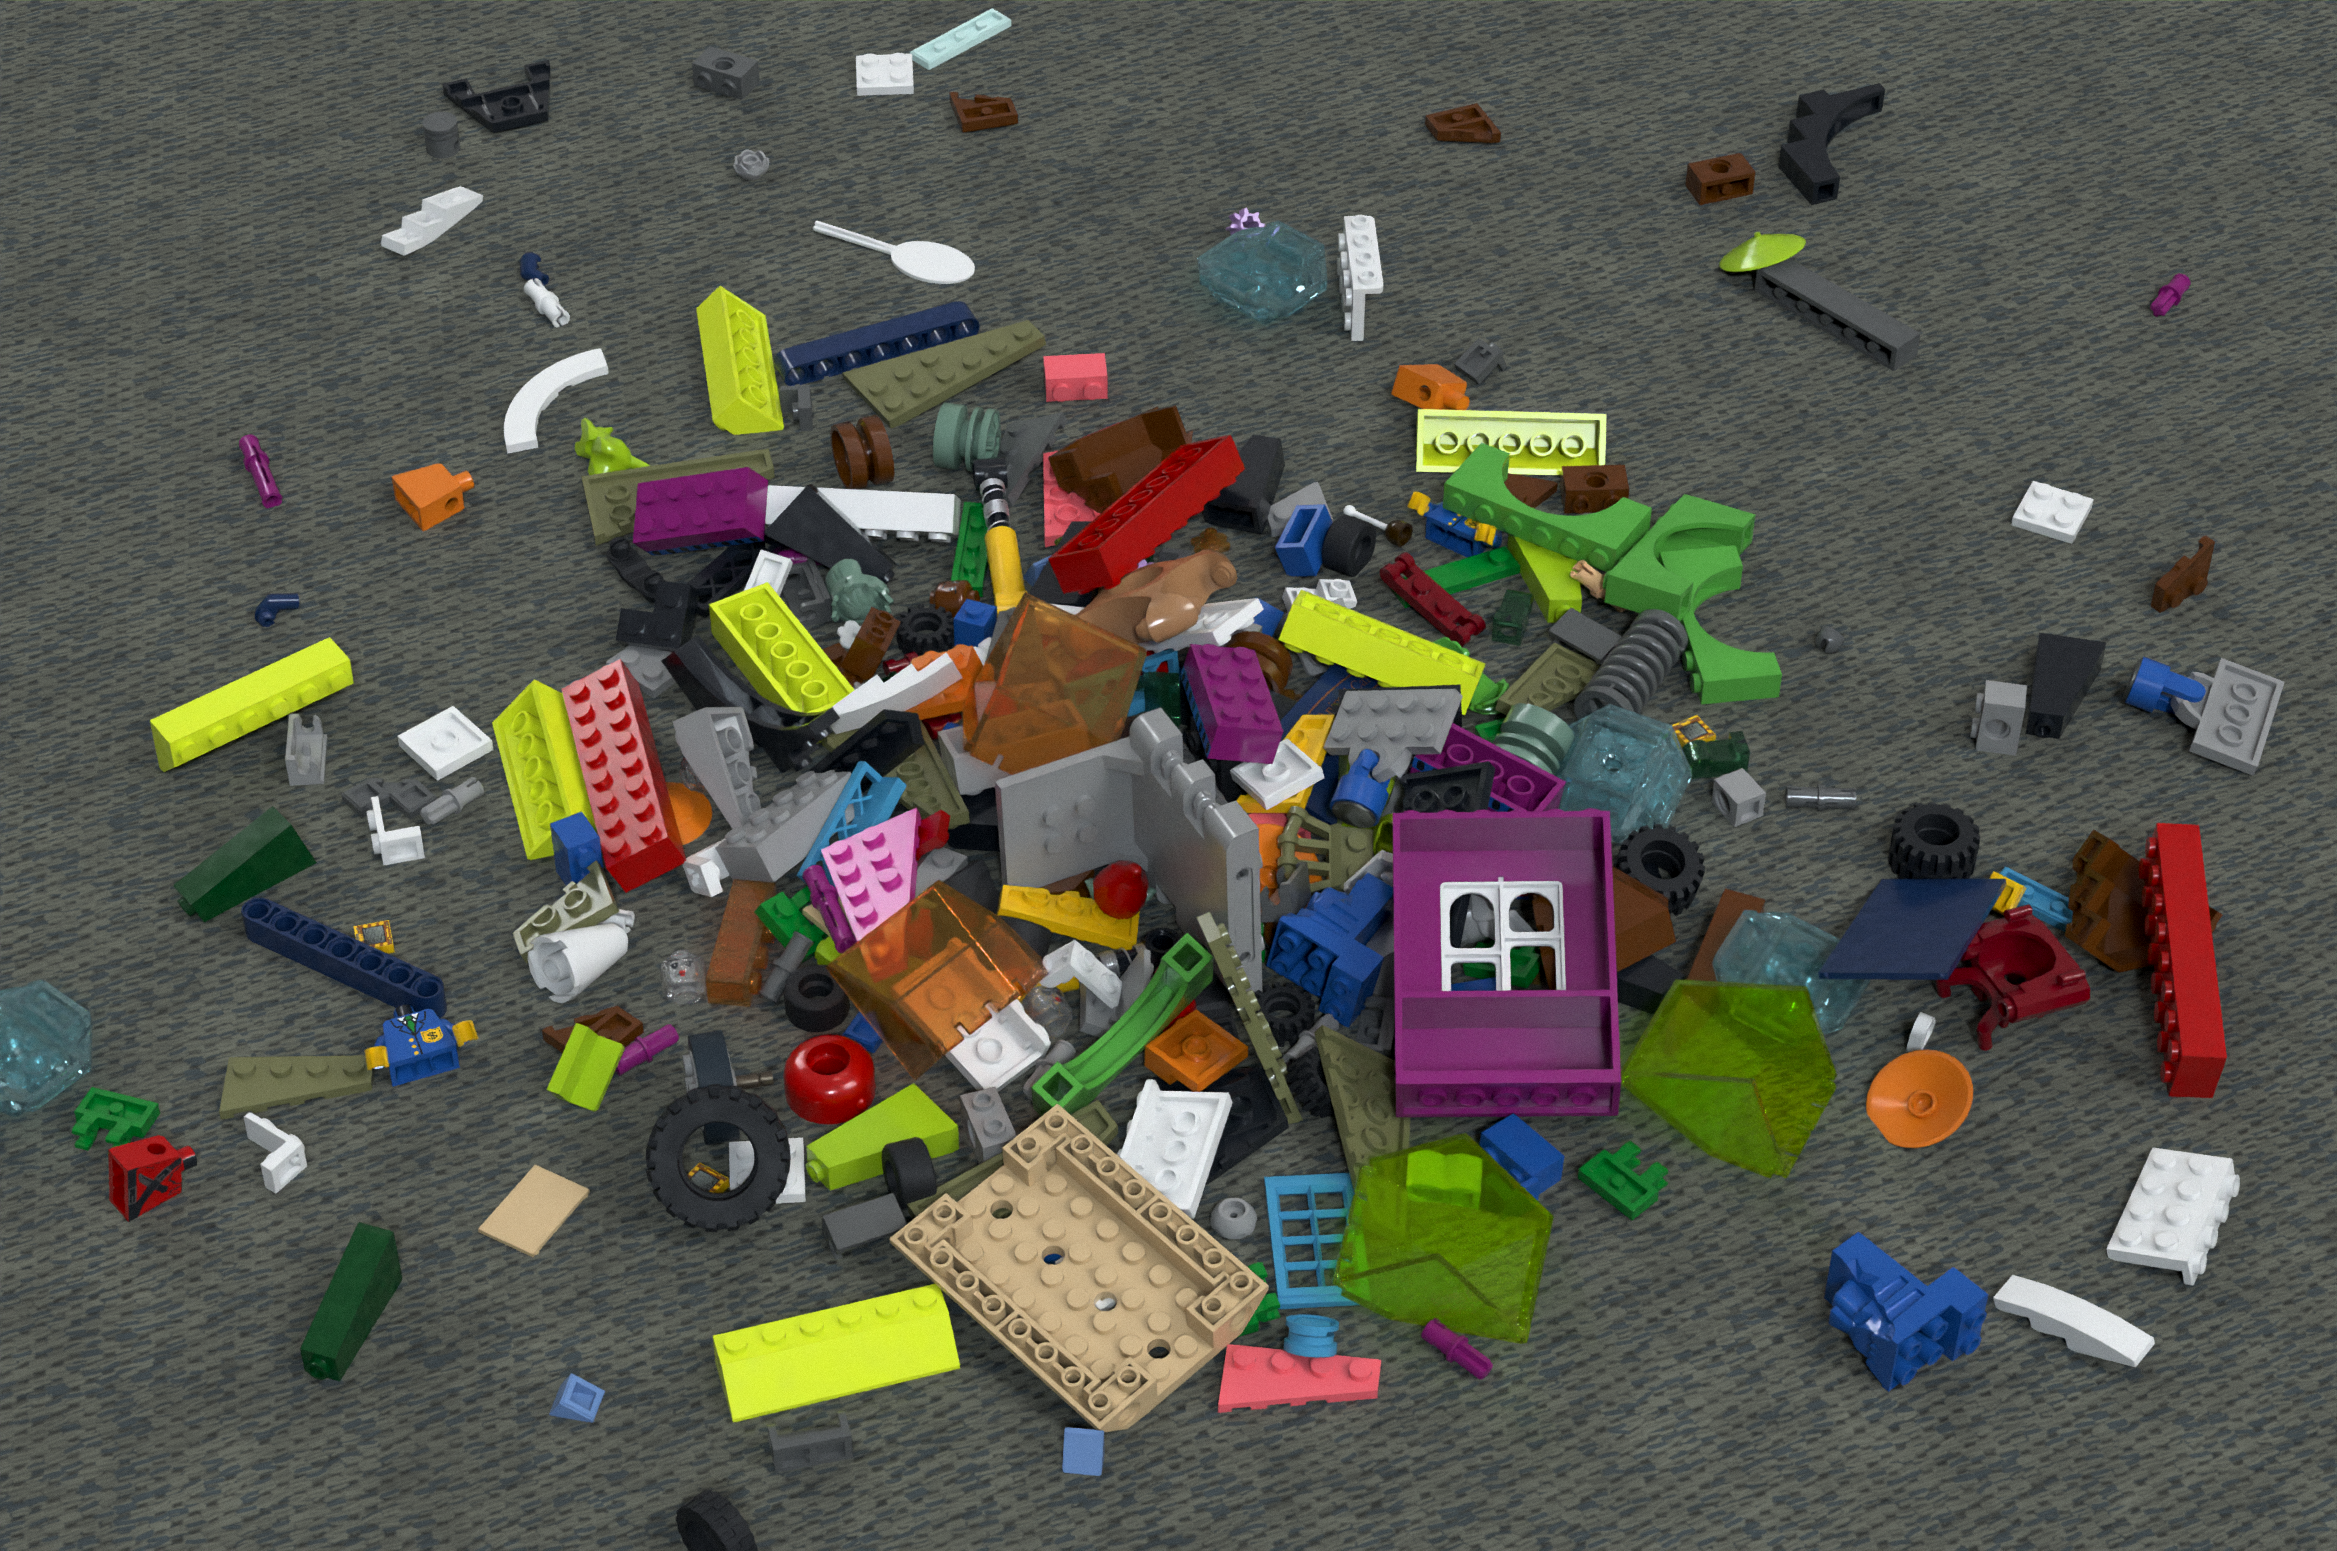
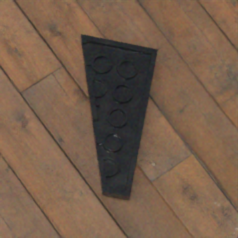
[1400,761,1496,948]

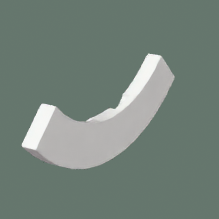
[504,348,608,454]

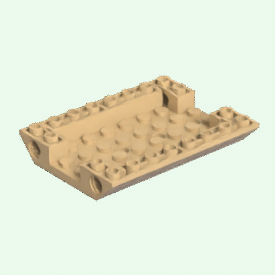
[889,1104,1269,1432]

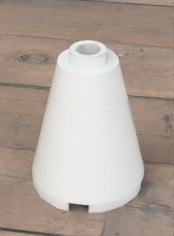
[528,923,628,1003]

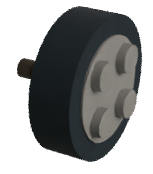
[682,1030,774,1145]

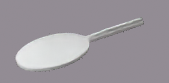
[813,221,975,284]

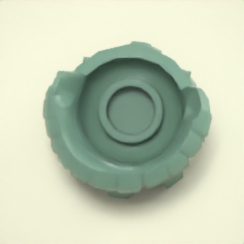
[825,558,894,624]

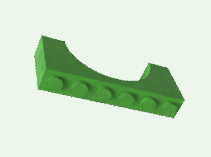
[1443,443,1652,572]
[1603,494,1756,621]
[1659,545,1782,705]
[1031,933,1214,1116]

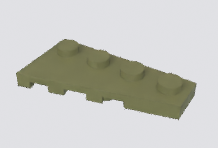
[1495,643,1600,716]
[219,1055,375,1120]

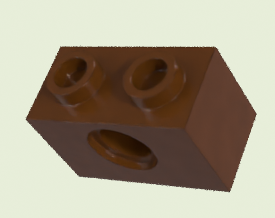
[1685,153,1755,205]
[1560,465,1629,514]
[840,607,901,681]

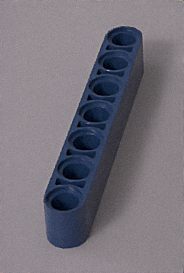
[774,301,980,386]
[241,897,447,1019]

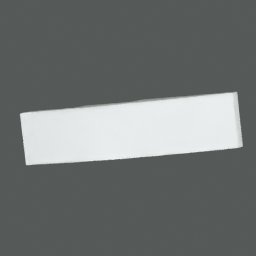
[381,186,483,256]
[830,653,963,734]
[1993,1275,2155,1367]

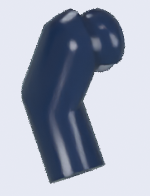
[520,252,549,286]
[255,593,299,627]

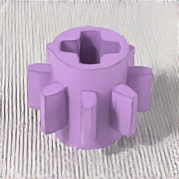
[1226,208,1265,246]

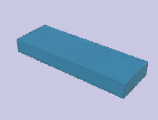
[1999,866,2073,932]

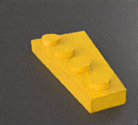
[997,885,1140,951]

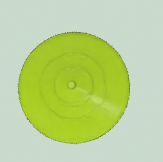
[1719,232,1806,272]

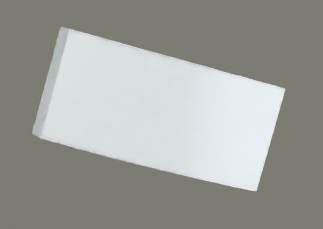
[1282,579,1357,612]

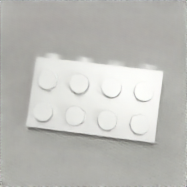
[1337,215,1383,341]
[891,940,1051,1092]
[1117,1079,1233,1219]
[2107,1148,2240,1286]

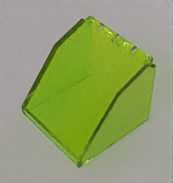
[1621,979,1837,1179]
[1332,1132,1554,1344]

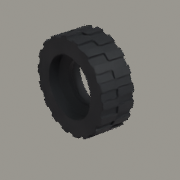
[675,1489,758,1551]

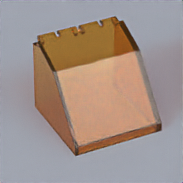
[963,592,1147,775]
[825,880,1049,1081]

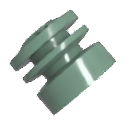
[933,402,1001,472]
[1493,703,1575,776]

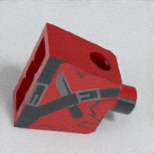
[108,1135,197,1222]

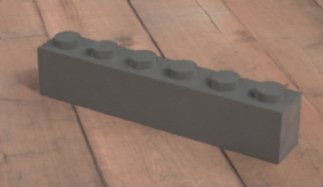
[1754,258,1921,371]

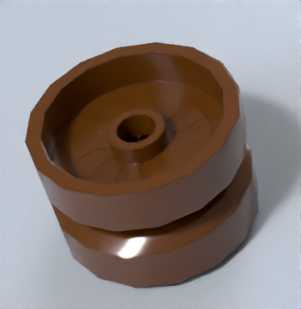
[830,415,895,490]
[1224,631,1293,695]

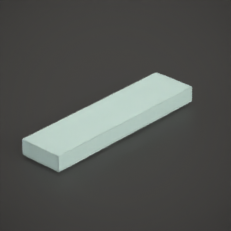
[910,8,1011,70]

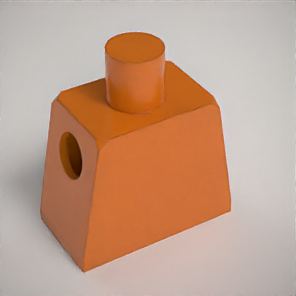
[1391,364,1470,410]
[392,463,474,531]

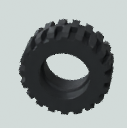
[645,1084,791,1233]

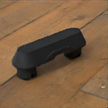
[606,537,665,603]
[1195,970,1238,1039]

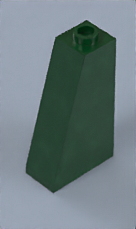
[173,806,317,922]
[300,1222,403,1382]

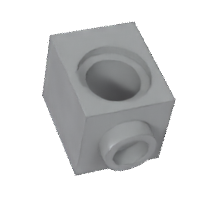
[1712,768,1766,827]

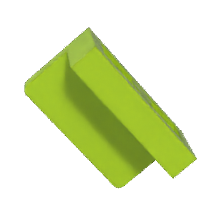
[546,1023,625,1112]

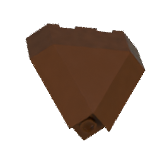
[1048,405,1193,514]
[2065,829,2223,973]
[1532,866,1676,990]

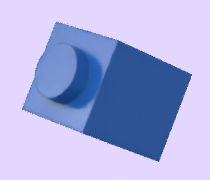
[953,599,997,647]

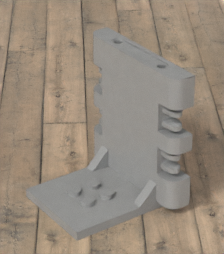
[995,708,1265,994]

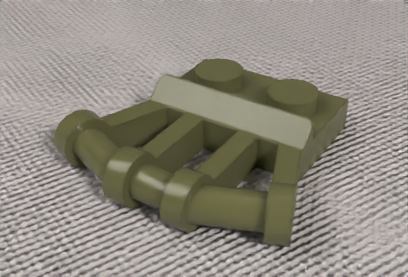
[1277,806,1373,896]

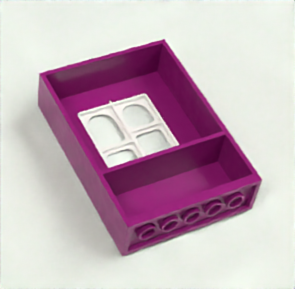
[1393,808,1621,1117]

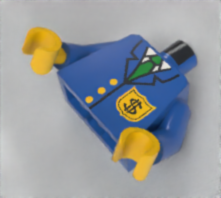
[1407,492,1502,558]
[364,1004,479,1087]

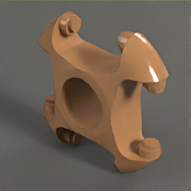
[1058,549,1237,661]

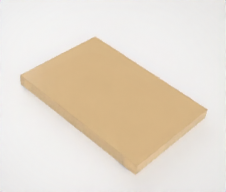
[478,1165,590,1257]

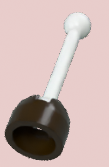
[1343,505,1413,548]

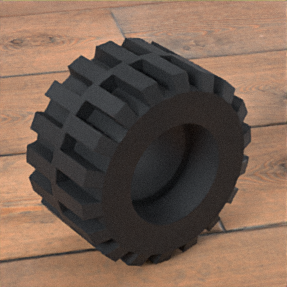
[1888,802,1980,879]
[1613,824,1705,916]

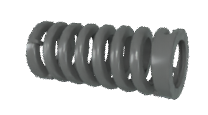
[1574,609,1688,739]

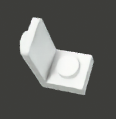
[367,796,425,865]
[682,839,730,897]
[1038,940,1122,1009]
[244,1112,307,1193]

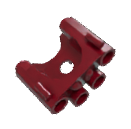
[1935,904,2090,1051]

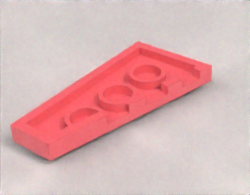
[1043,451,1100,547]
[1218,1344,1381,1413]

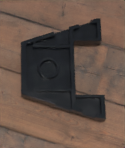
[442,60,551,133]
[1151,1066,1289,1186]

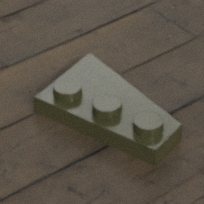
[512,860,620,963]

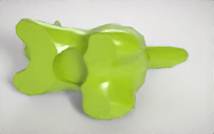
[575,418,650,475]

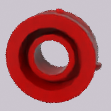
[783,1034,876,1124]

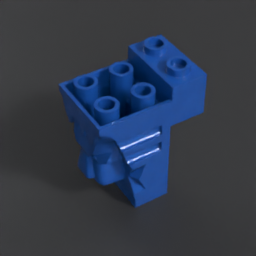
[1266,873,1394,1028]
[1824,1232,1988,1392]

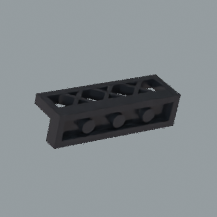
[687,533,786,618]
[810,709,924,794]

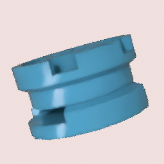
[1283,1314,1339,1358]

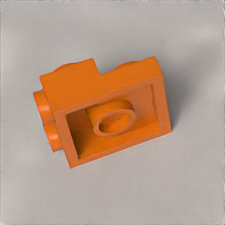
[905,644,983,720]
[1144,1009,1248,1092]

